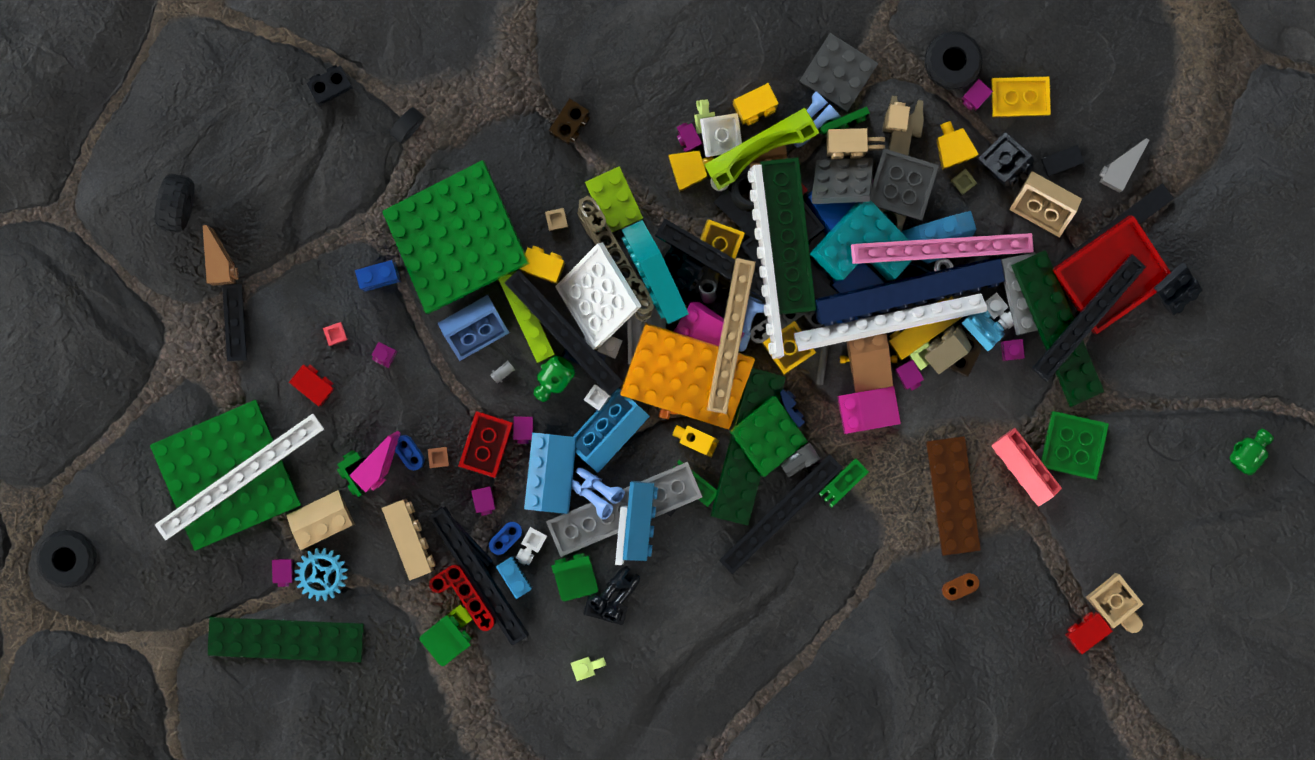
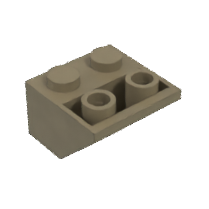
[924,324,971,374]

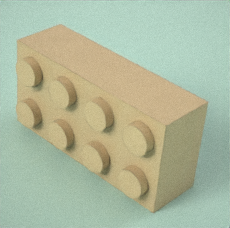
[382,499,436,580]

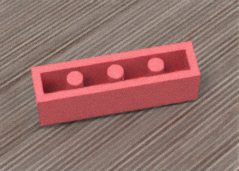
[991,428,1062,507]

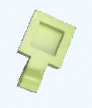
[694,99,715,134]
[571,656,606,681]

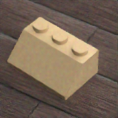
[1009,171,1082,238]
[287,490,355,550]

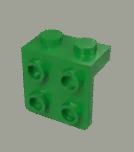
[337,450,365,497]
[551,553,598,601]
[419,614,472,666]

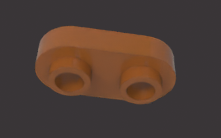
[942,573,979,600]

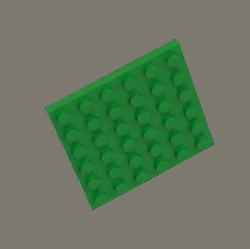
[382,160,530,314]
[150,400,301,551]

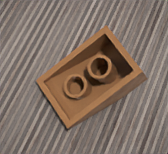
[203,225,239,286]
[846,333,893,393]

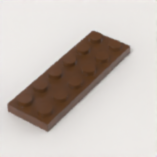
[926,436,980,556]

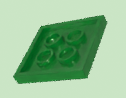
[730,396,808,477]
[1041,411,1109,480]

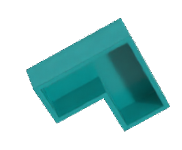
[810,200,912,281]
[622,220,689,324]

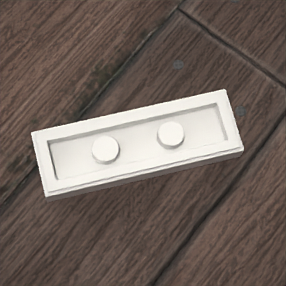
[615,505,628,565]

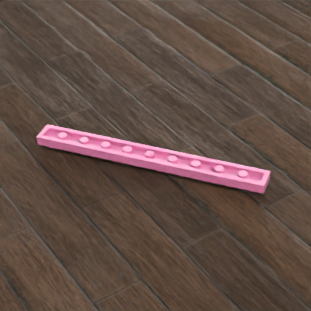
[851,233,1034,264]

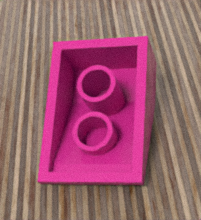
[674,302,745,346]
[837,386,901,434]
[350,431,401,492]

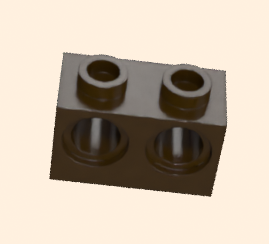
[549,98,590,145]
[948,332,983,377]

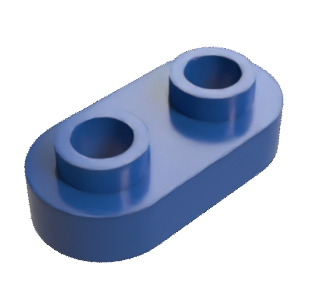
[395,435,425,471]
[489,522,522,555]

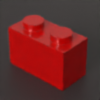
[289,364,335,407]
[1065,612,1113,654]

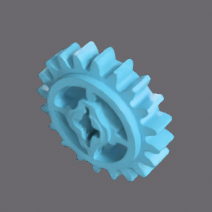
[294,548,348,601]

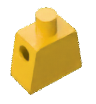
[936,121,979,170]
[669,151,714,192]
[672,425,719,458]

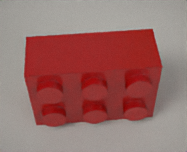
[458,411,514,478]

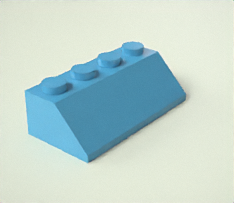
[573,388,650,473]
[524,432,577,514]
[623,481,658,561]

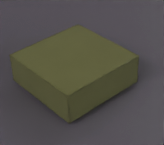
[950,169,977,196]

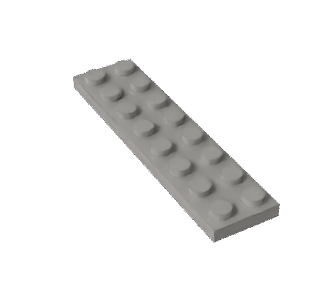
[546,462,702,557]

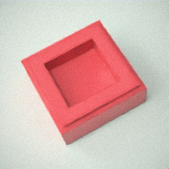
[323,322,348,346]

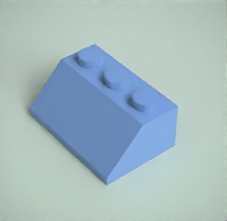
[438,295,509,361]

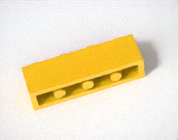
[888,296,962,360]

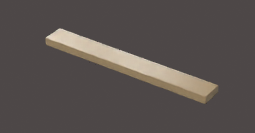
[707,258,756,414]

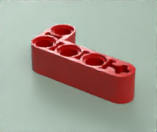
[429,565,495,631]

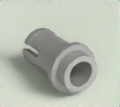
[490,360,515,384]

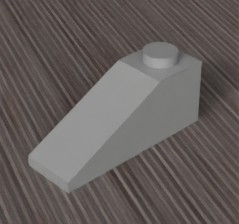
[1099,138,1149,193]

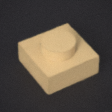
[545,208,568,231]

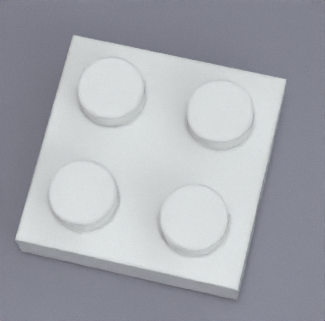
[700,113,742,157]

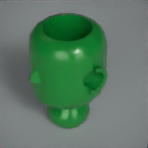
[533,356,575,402]
[1230,428,1274,475]

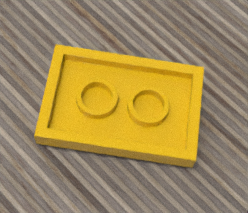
[991,77,1051,117]

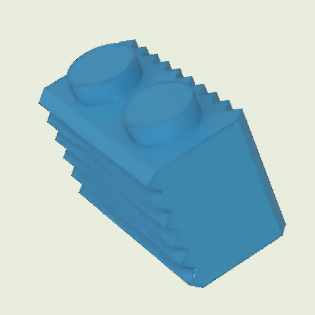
[496,557,532,599]

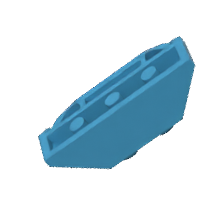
[902,211,976,264]

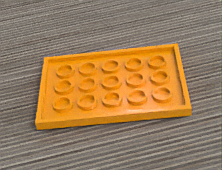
[620,323,755,430]

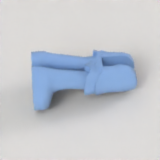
[794,92,841,148]
[739,296,765,352]
[572,468,625,520]

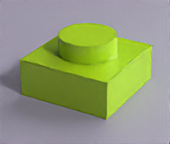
[449,605,472,628]

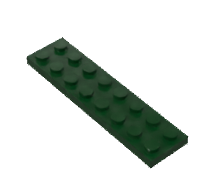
[760,157,816,315]
[1011,250,1104,407]
[711,368,786,525]
[207,617,364,662]

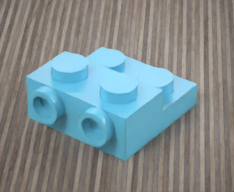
[962,310,1005,351]

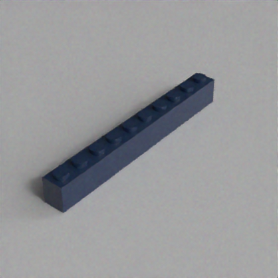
[815,257,1005,326]

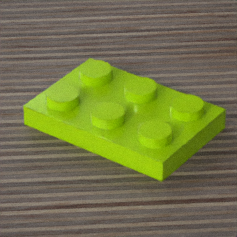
[585,166,643,233]

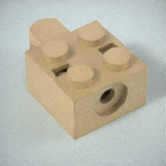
[826,128,885,160]
[1086,573,1144,633]

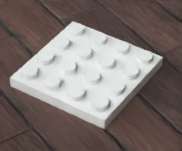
[555,242,641,350]

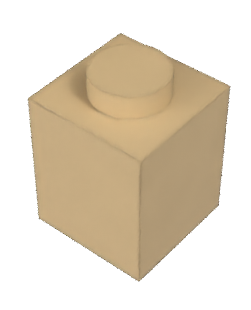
[886,102,910,132]

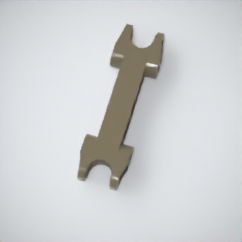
[879,96,924,232]
[578,196,653,322]

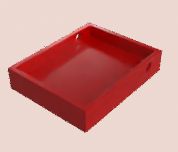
[1052,216,1171,334]

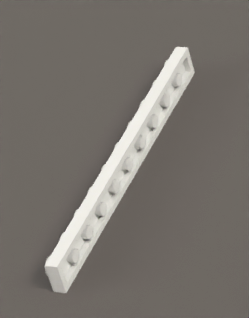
[748,165,784,359]
[794,294,987,351]
[155,414,324,540]

